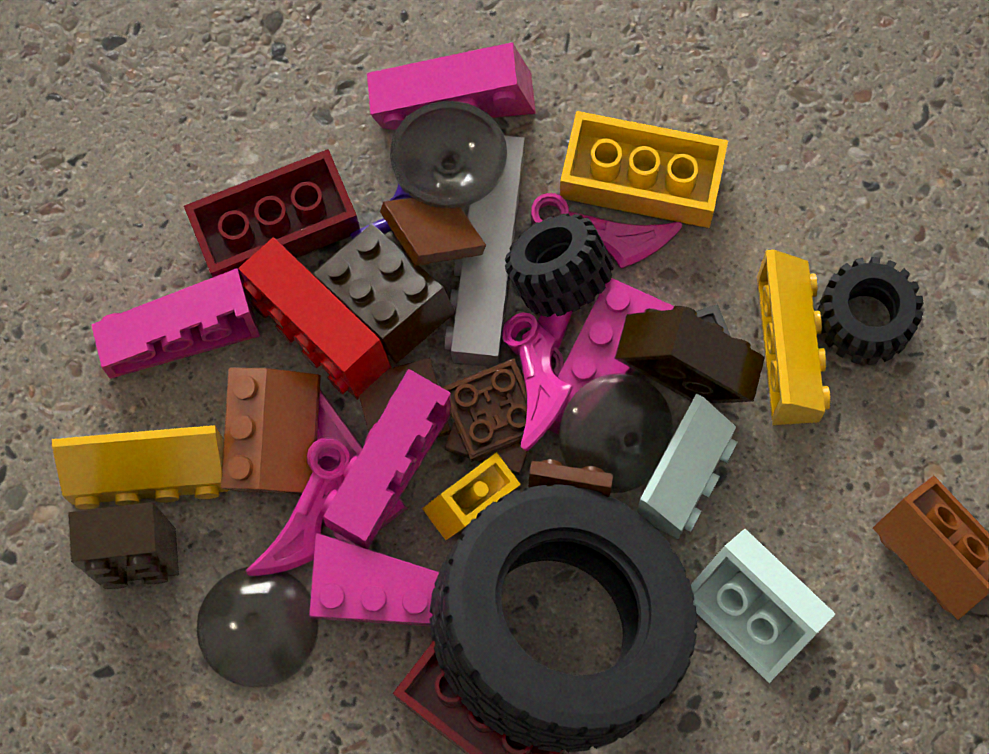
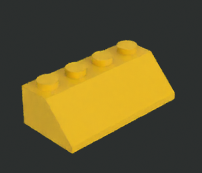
[757,250,830,425]
[52,425,230,509]

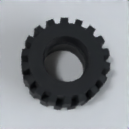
[505,213,614,317]
[817,257,924,365]

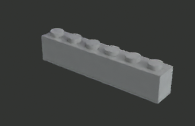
[445,133,525,367]

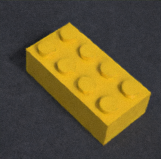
[560,111,728,228]

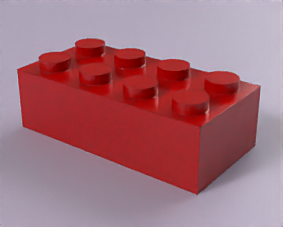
[238,237,391,400]

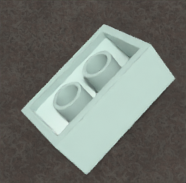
[637,394,738,539]
[691,529,835,683]

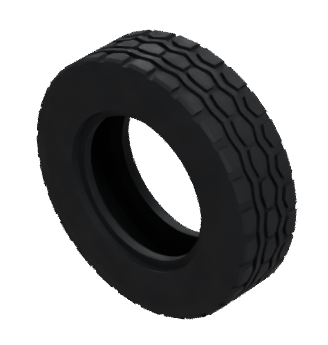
[429,484,697,752]

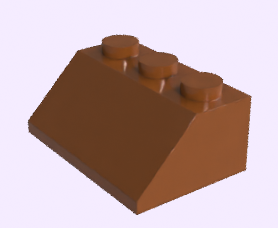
[221,368,321,494]
[873,475,989,620]

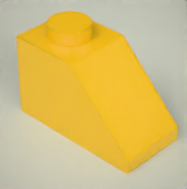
[422,452,521,540]

